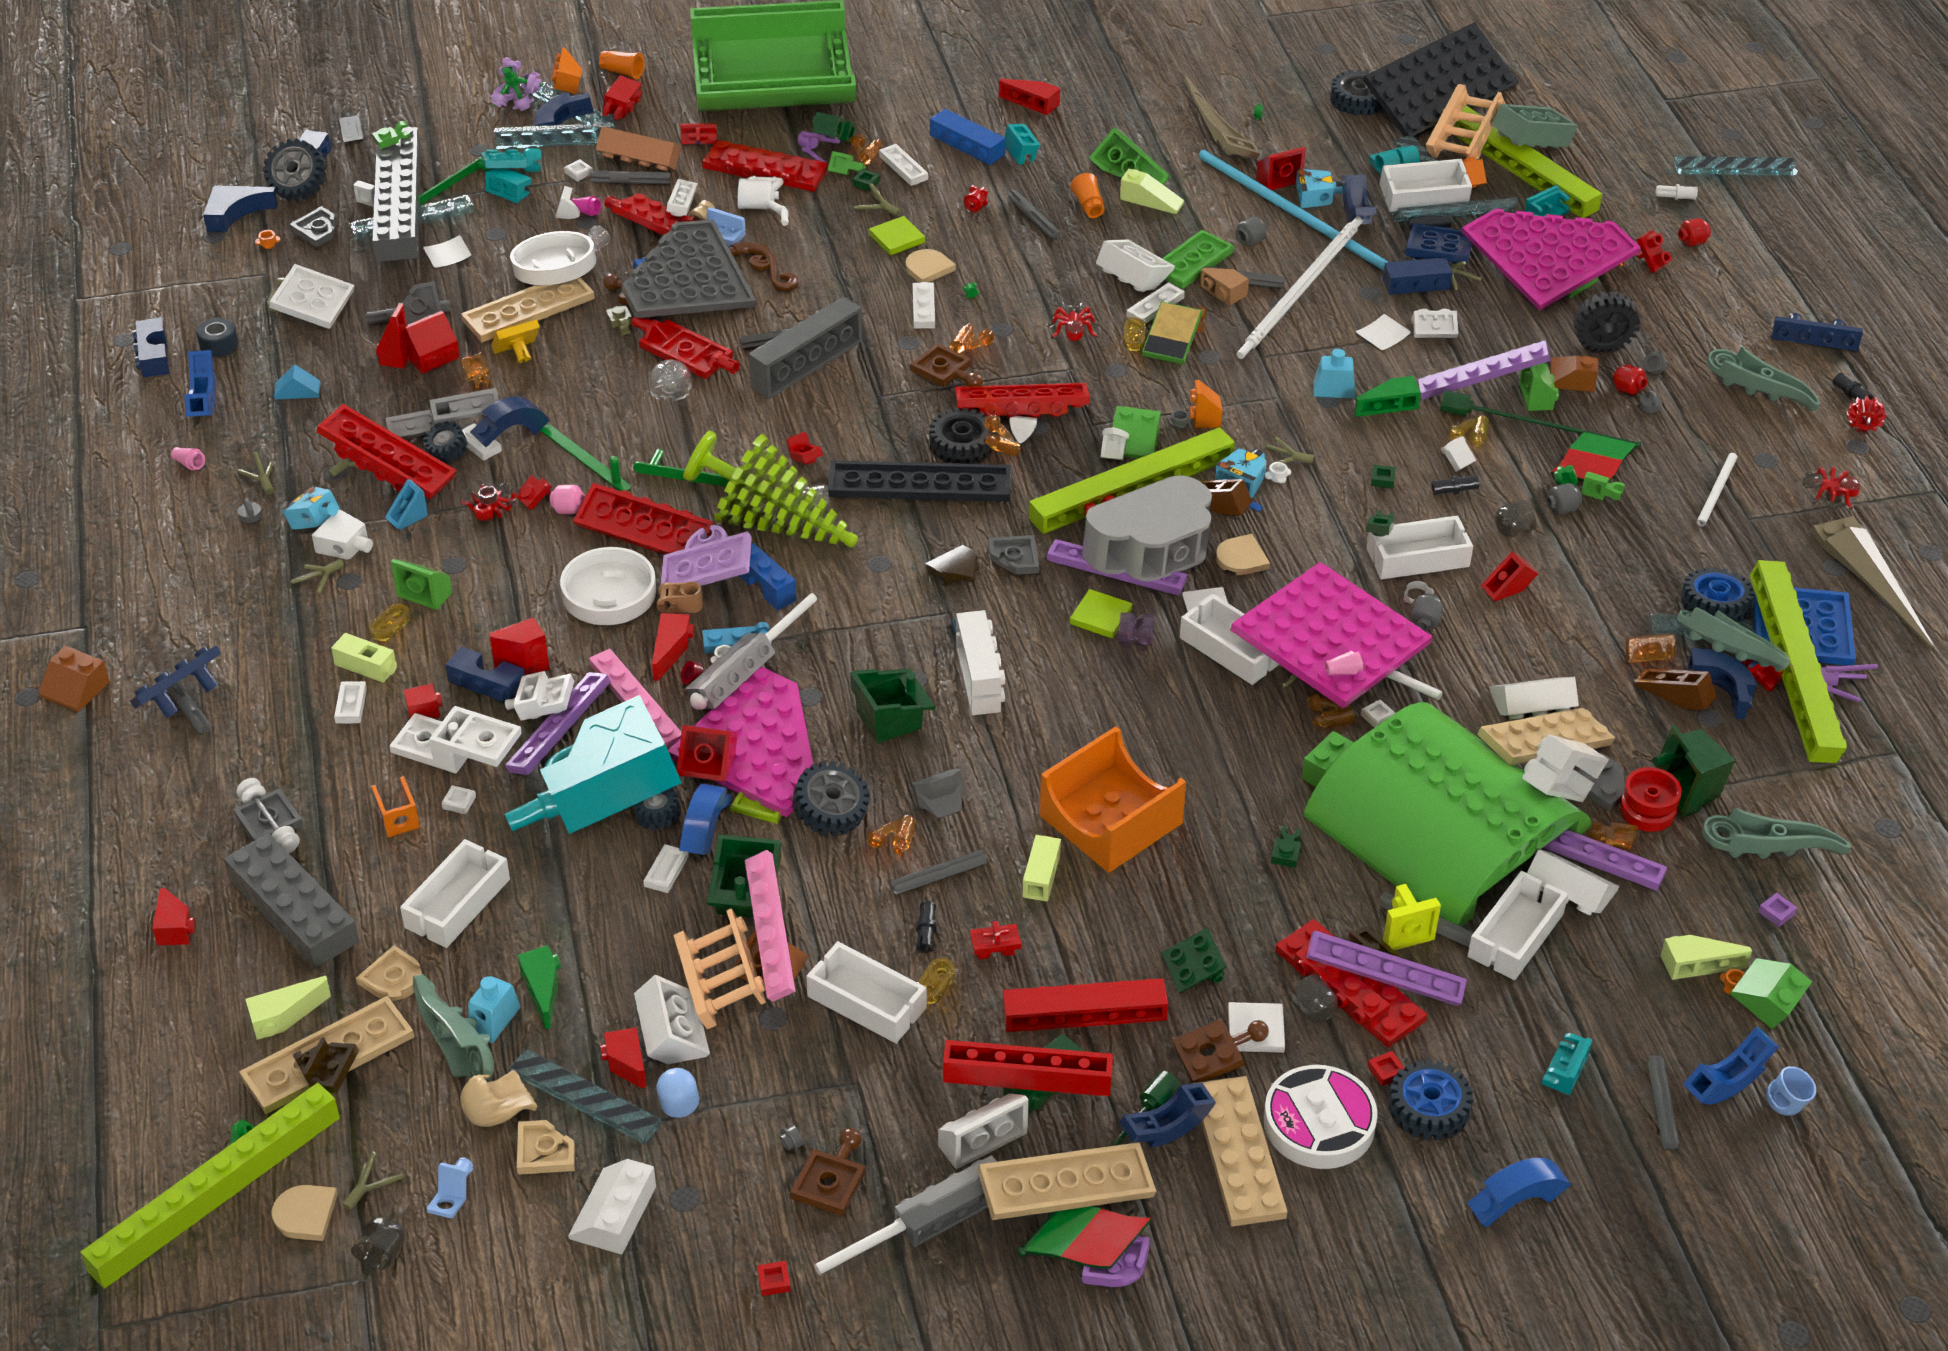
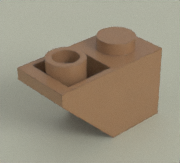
[1200,268,1249,306]

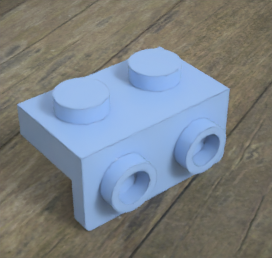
[707,207,746,247]

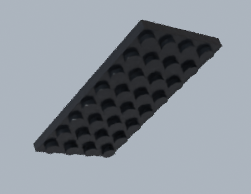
[1362,22,1519,140]

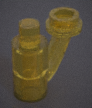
[1448,415,1489,447]

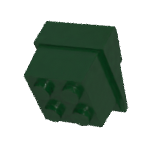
[850,669,935,744]
[1652,725,1736,818]
[707,834,782,918]

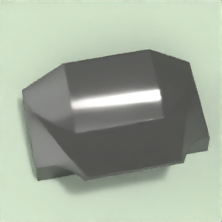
[911,768,965,818]

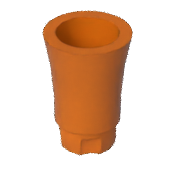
[599,51,645,80]
[1070,173,1105,219]

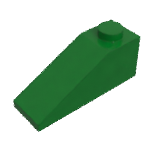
[1354,376,1421,417]
[517,945,561,1029]

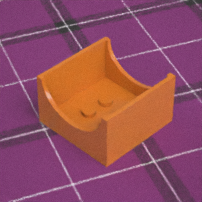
[1040,726,1186,873]

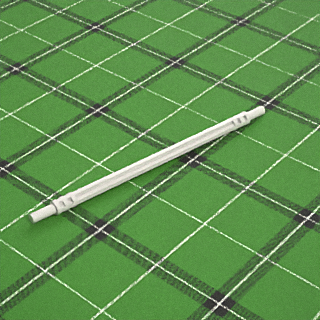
[1236,216,1364,359]

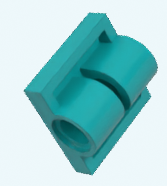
[1369,145,1420,175]

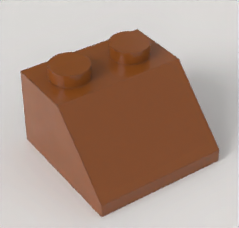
[39,645,110,712]

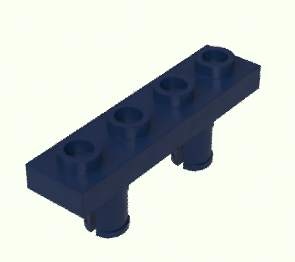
[1771,313,1863,351]
[130,646,221,718]

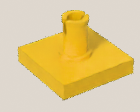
[491,319,540,363]

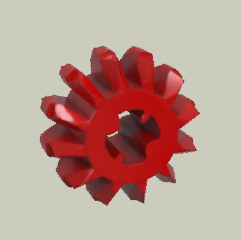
[1847,395,1886,434]

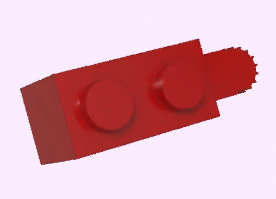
[602,75,643,121]

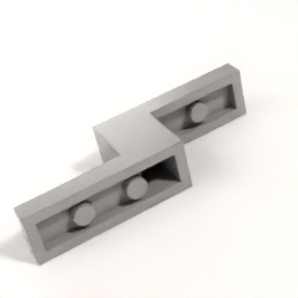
[386,388,499,439]

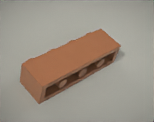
[596,126,681,172]

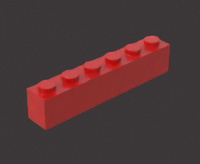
[1002,978,1168,1033]
[943,1040,1113,1097]

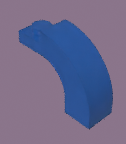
[185,350,216,417]
[679,784,732,855]
[1683,1027,1779,1104]
[1467,1158,1571,1227]

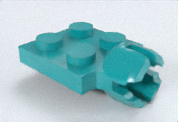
[481,148,542,172]

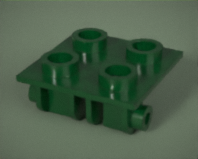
[1161,927,1227,993]

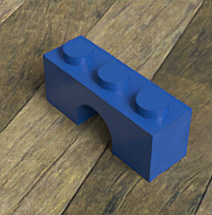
[738,543,796,611]

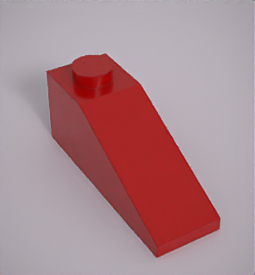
[999,78,1060,115]
[376,303,409,369]
[652,613,695,681]

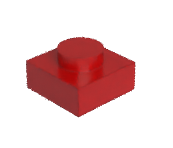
[1368,1051,1404,1087]
[757,1261,791,1296]

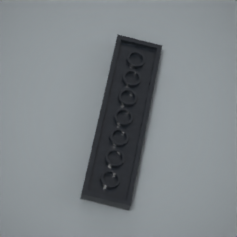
[828,460,1011,502]

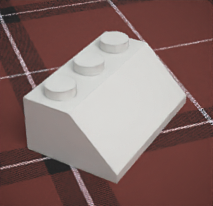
[1096,240,1175,292]
[1489,677,1579,720]
[1527,850,1619,915]
[634,975,710,1064]
[938,1094,1028,1169]
[568,1159,656,1255]

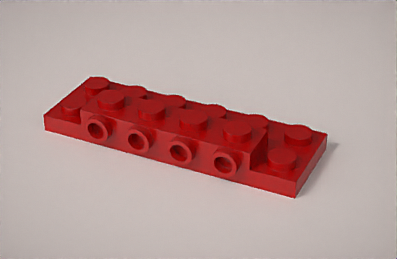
[702,140,829,192]
[955,383,1090,419]
[316,404,457,500]
[573,483,715,555]
[1275,919,1427,1048]

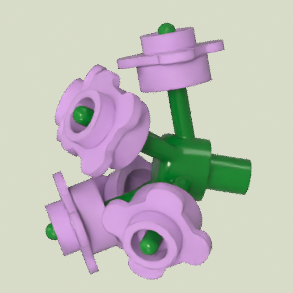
[489,57,542,111]

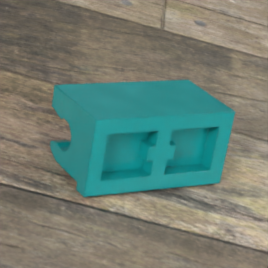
[1004,124,1040,164]
[485,168,532,203]
[1524,185,1570,217]
[1541,1033,1592,1095]

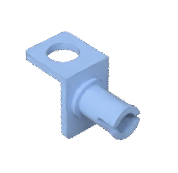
[427,1158,473,1218]

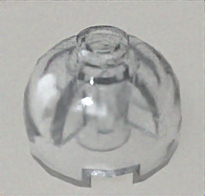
[649,360,692,401]

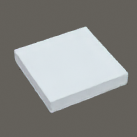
[1228,1002,1285,1053]

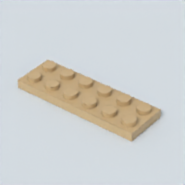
[461,277,595,342]
[1477,708,1615,765]
[239,996,414,1114]
[1193,1076,1287,1227]
[977,1142,1156,1220]

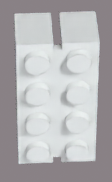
[1380,159,1472,212]
[1367,516,1473,580]
[1180,594,1279,685]
[956,610,1005,715]
[1522,734,1609,802]
[400,839,510,948]
[1468,871,1568,980]
[806,941,927,1043]

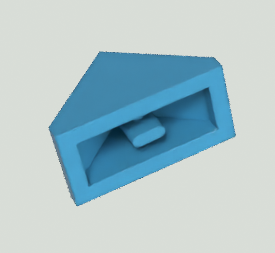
[274,364,321,399]
[385,479,428,530]

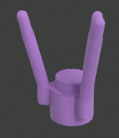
[798,131,840,166]
[1821,664,1878,702]

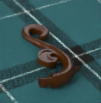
[729,241,799,291]

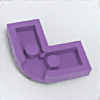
[1082,1236,1150,1287]

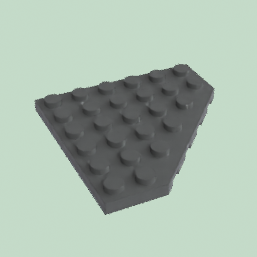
[622,220,756,318]

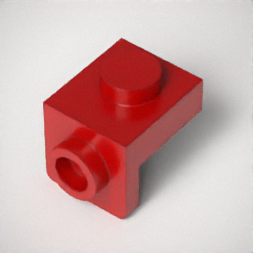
[786,432,823,465]
[515,475,552,511]

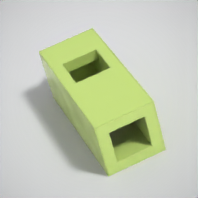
[331,633,397,683]
[1022,835,1061,902]

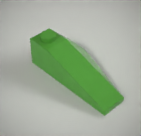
[1089,127,1170,185]

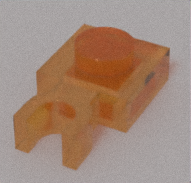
[460,353,490,390]
[1589,822,1638,850]

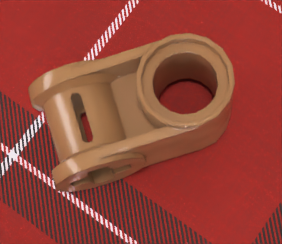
[657,581,703,614]

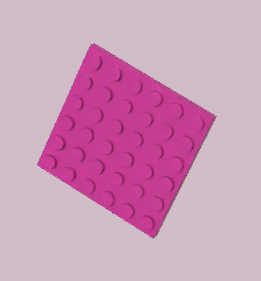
[1230,562,1433,709]

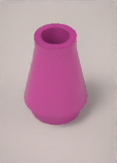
[571,196,601,216]

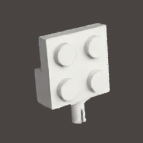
[505,671,574,720]

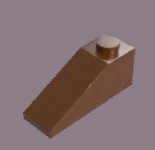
[1198,479,1252,516]
[1634,668,1717,710]

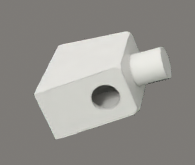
[312,509,373,560]

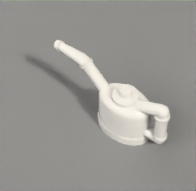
[738,176,789,226]

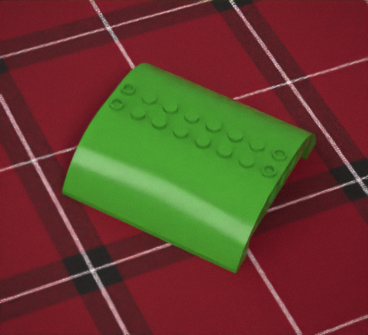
[690,0,856,112]
[1303,702,1591,927]

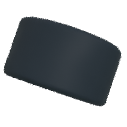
[196,318,239,357]

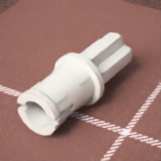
[1655,184,1698,200]

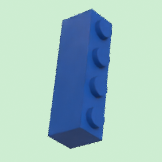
[930,109,1006,165]

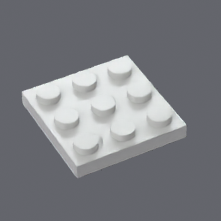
[269,264,354,329]

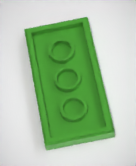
[1162,230,1234,289]

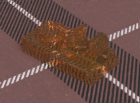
[1625,634,1675,663]

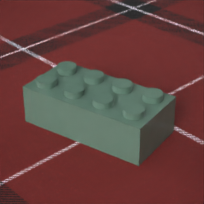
[1491,104,1578,148]

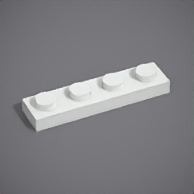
[666,179,698,217]

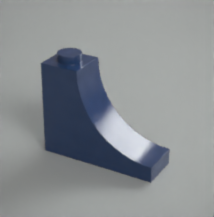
[203,186,278,232]

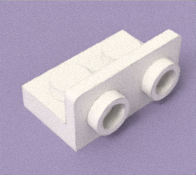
[1411,309,1458,338]

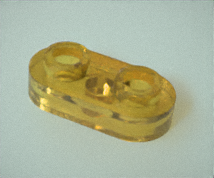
[1123,318,1146,352]
[369,604,410,641]
[917,958,955,1004]

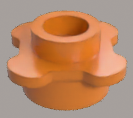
[255,230,280,249]
[1719,969,1744,995]

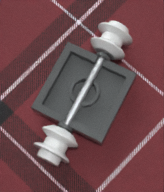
[233,778,303,853]

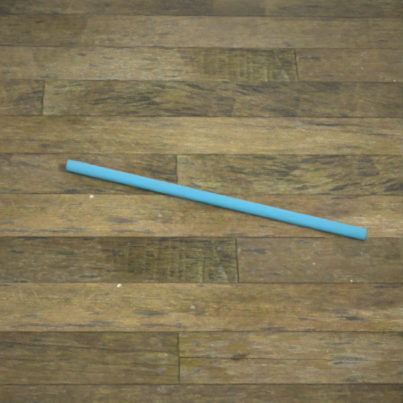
[1199,150,1388,271]

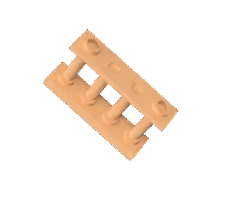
[1426,84,1505,160]
[674,909,766,1029]

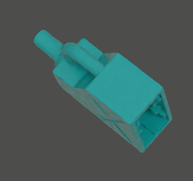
[505,695,682,834]

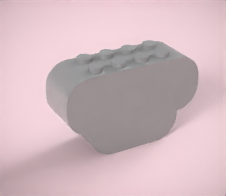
[1082,476,1212,582]

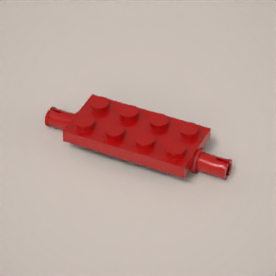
[604,194,697,235]
[632,317,740,379]

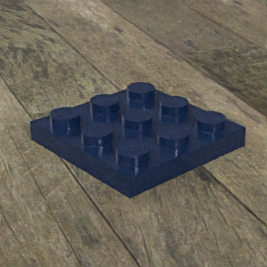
[1405,223,1472,264]

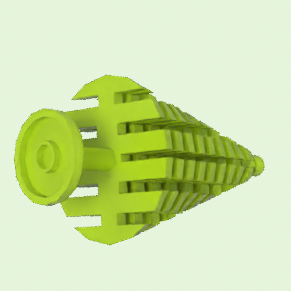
[683,430,858,548]

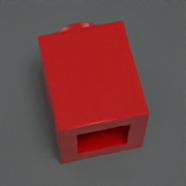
[404,683,443,719]

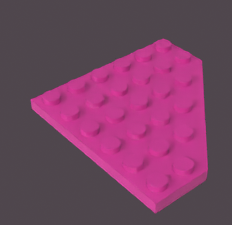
[1462,209,1641,311]
[668,666,813,818]

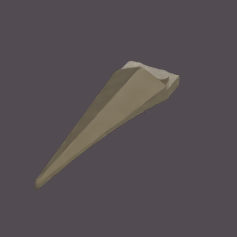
[1184,76,1260,160]
[1811,516,1933,650]

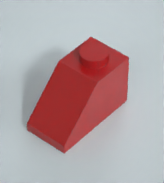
[1480,551,1539,601]
[152,888,196,946]
[600,1027,646,1088]

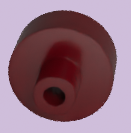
[681,661,703,685]

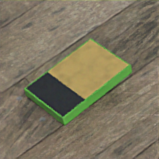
[1142,301,1202,365]

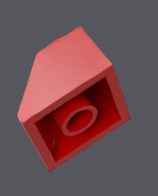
[1256,147,1306,190]
[404,311,460,374]
[489,617,550,676]
[677,725,738,781]

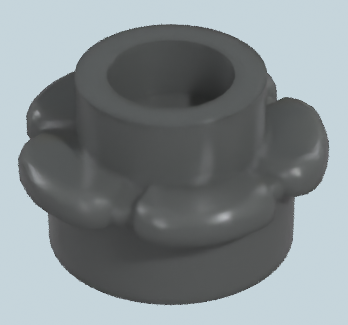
[1169,409,1191,430]
[779,1125,804,1152]

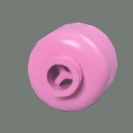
[550,485,585,514]

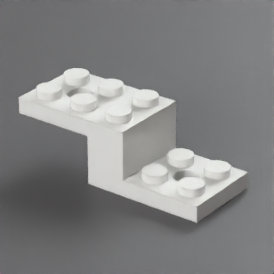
[390,706,522,773]

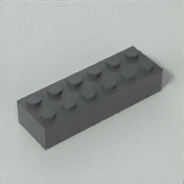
[749,296,862,400]
[224,833,360,969]

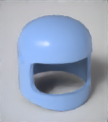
[1766,1067,1816,1116]
[656,1068,700,1118]

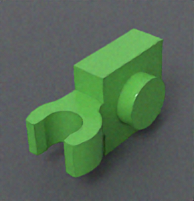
[372,121,410,149]
[828,151,866,176]
[1581,471,1625,500]

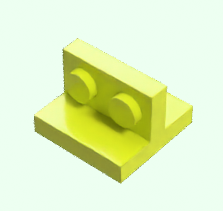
[1383,884,1441,950]

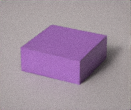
[1758,893,1798,927]

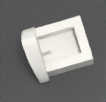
[555,186,580,219]
[1010,416,1037,443]
[1100,427,1129,461]
[1440,436,1476,472]

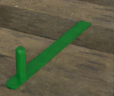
[419,157,493,205]
[540,424,631,491]
[633,449,730,487]

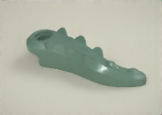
[1707,347,1820,412]
[1677,607,1790,672]
[1702,808,1851,859]
[413,974,494,1082]

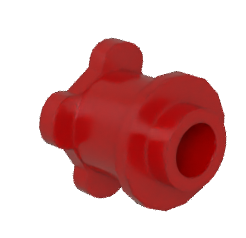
[963,185,989,212]

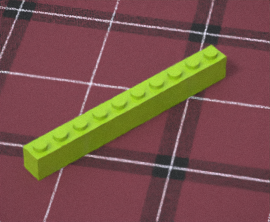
[1443,106,1602,218]
[1029,427,1235,534]
[1750,560,1847,763]
[80,1083,340,1289]

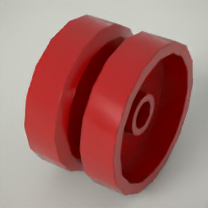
[1620,767,1682,832]

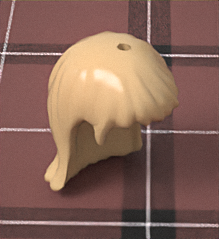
[460,1070,537,1127]

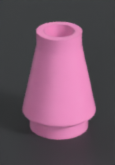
[171,447,205,470]
[1324,651,1363,676]

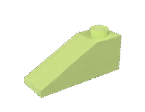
[1120,169,1184,214]
[1660,935,1752,980]
[246,976,331,1040]

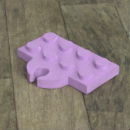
[661,525,752,595]

